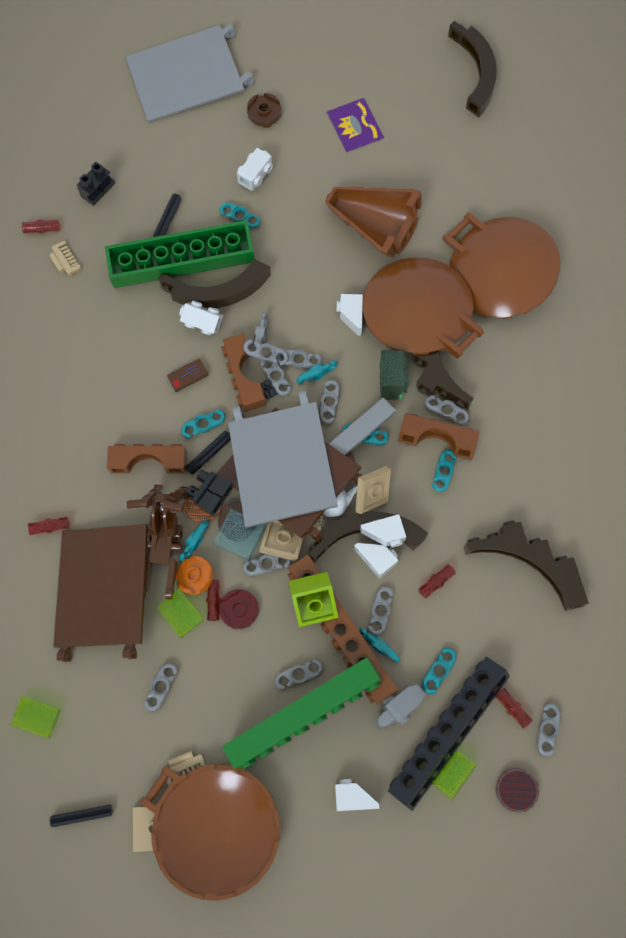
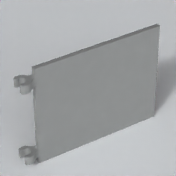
[125,24,254,123]
[228,390,338,528]

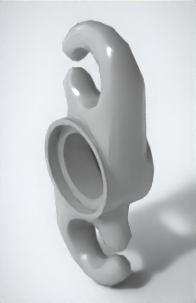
[254,312,268,350]
[243,339,288,366]
[276,349,322,369]
[260,356,292,396]
[319,380,340,424]
[425,395,469,425]
[243,554,292,576]
[368,587,394,636]
[275,659,323,690]
[144,663,178,711]
[537,703,561,756]

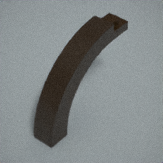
[448,21,497,118]
[158,259,271,309]
[309,511,429,563]

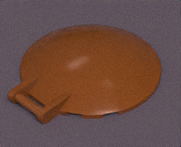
[442,212,560,319]
[362,257,484,358]
[139,764,280,901]

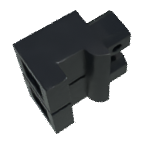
[77,162,115,206]
[186,470,234,517]

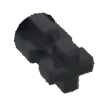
[260,379,277,399]

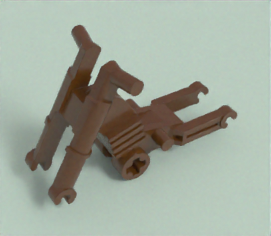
[127,484,189,600]

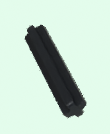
[153,193,181,237]
[186,431,231,475]
[50,805,113,827]

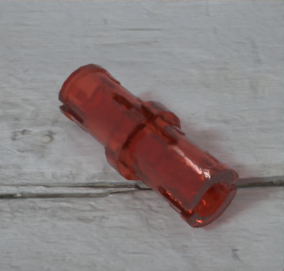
[22,219,60,234]
[28,516,70,535]
[418,564,456,599]
[205,580,221,621]
[496,688,533,729]

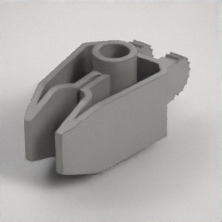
[374,684,426,729]

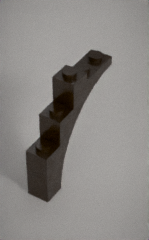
[412,350,473,409]
[464,520,589,611]

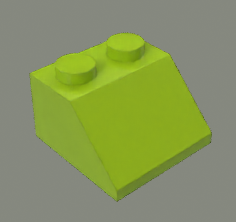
[288,572,338,627]

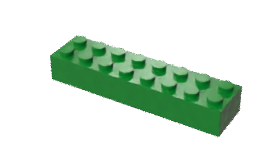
[105,220,255,288]
[222,657,383,770]

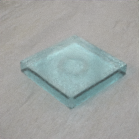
[213,508,266,561]

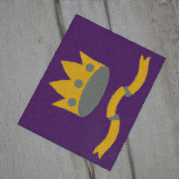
[327,98,384,152]

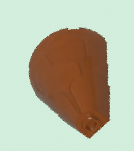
[325,187,422,257]

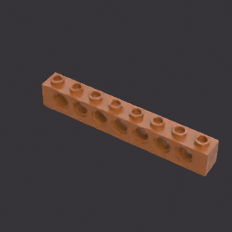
[287,555,398,705]

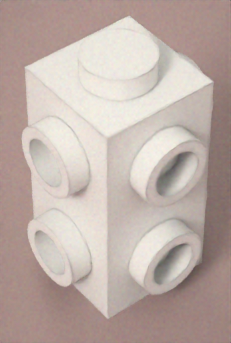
[237,148,273,191]
[179,301,224,335]

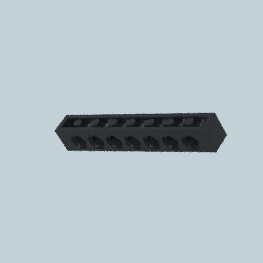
[388,657,510,811]

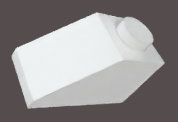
[337,294,363,336]
[360,514,406,547]
[354,543,398,579]
[335,779,379,811]

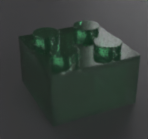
[380,350,409,400]

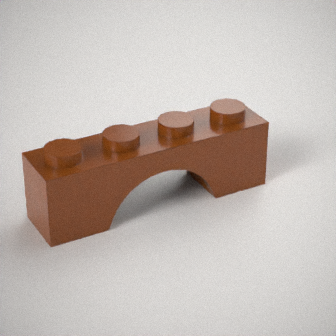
[221,333,266,412]
[398,413,479,460]
[107,444,187,474]

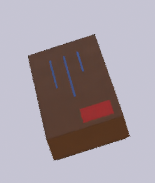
[167,358,209,392]

